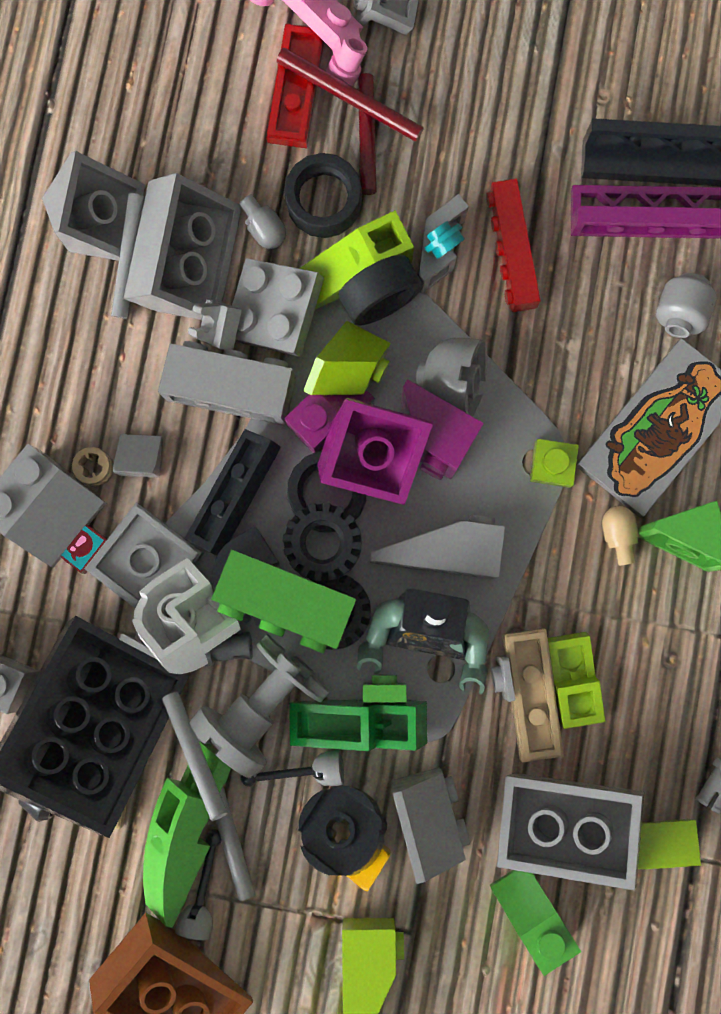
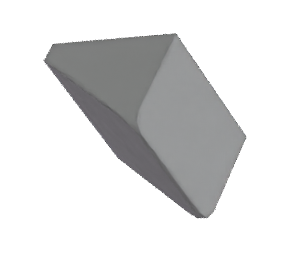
[113,434,162,478]

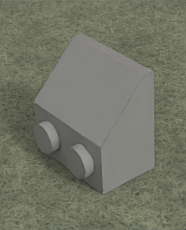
[0,444,107,568]
[391,767,470,884]

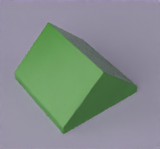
[637,500,721,572]

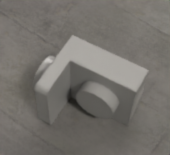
[353,0,419,35]

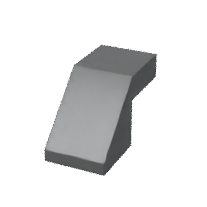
[418,194,469,294]

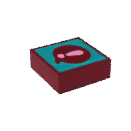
[60,524,107,574]

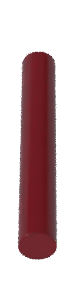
[358,73,377,195]

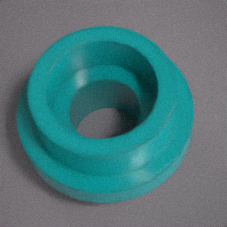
[424,221,465,259]

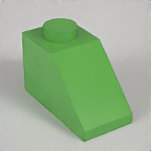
[490,870,581,976]

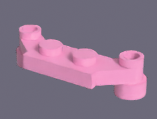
[250,0,367,86]

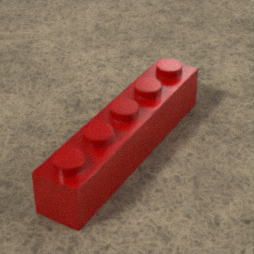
[486,178,541,312]

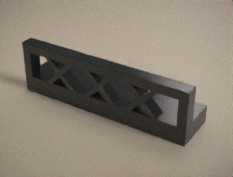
[581,118,721,187]

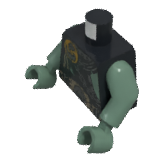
[357,589,489,694]

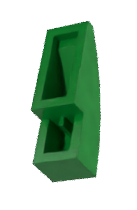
[289,700,427,751]

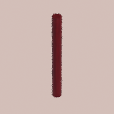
[277,48,424,142]

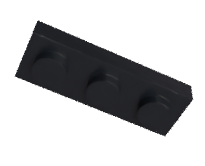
[185,429,281,556]

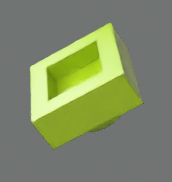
[530,439,579,488]

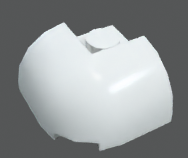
[132,558,241,674]

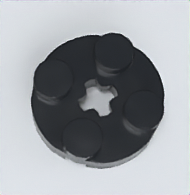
[298,786,387,876]

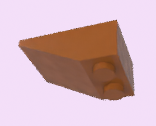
[89,912,253,1014]

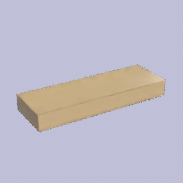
[502,628,564,762]

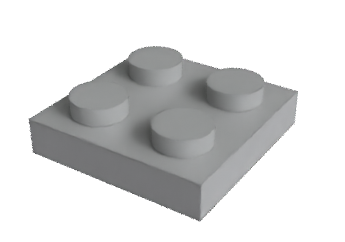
[232,258,324,357]

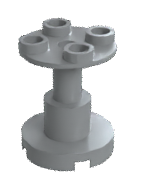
[189,634,329,778]

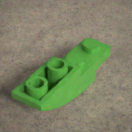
[143,741,231,927]

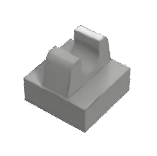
[188,299,241,350]

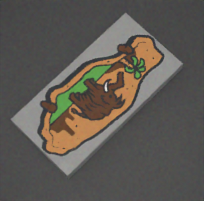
[576,338,721,518]

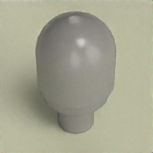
[239,194,286,249]

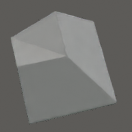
[42,151,145,261]

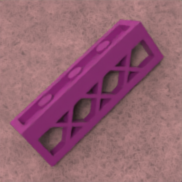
[571,185,721,239]

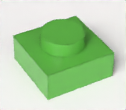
[363,674,407,702]

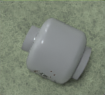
[655,273,717,338]

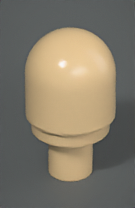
[602,506,639,566]

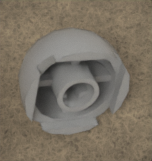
[416,338,488,418]

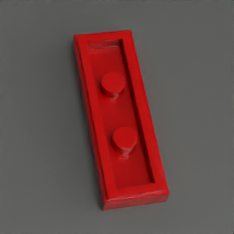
[266,24,324,149]

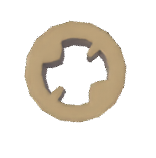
[72,447,113,487]

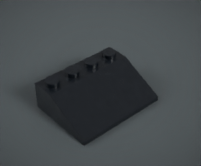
[0,616,189,838]

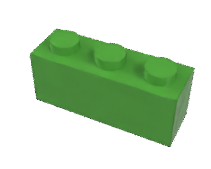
[211,549,356,654]

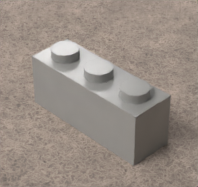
[158,341,296,426]

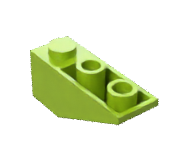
[299,210,414,310]

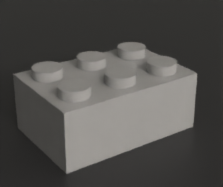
[497,773,644,891]

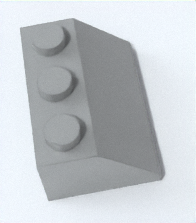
[123,173,242,320]

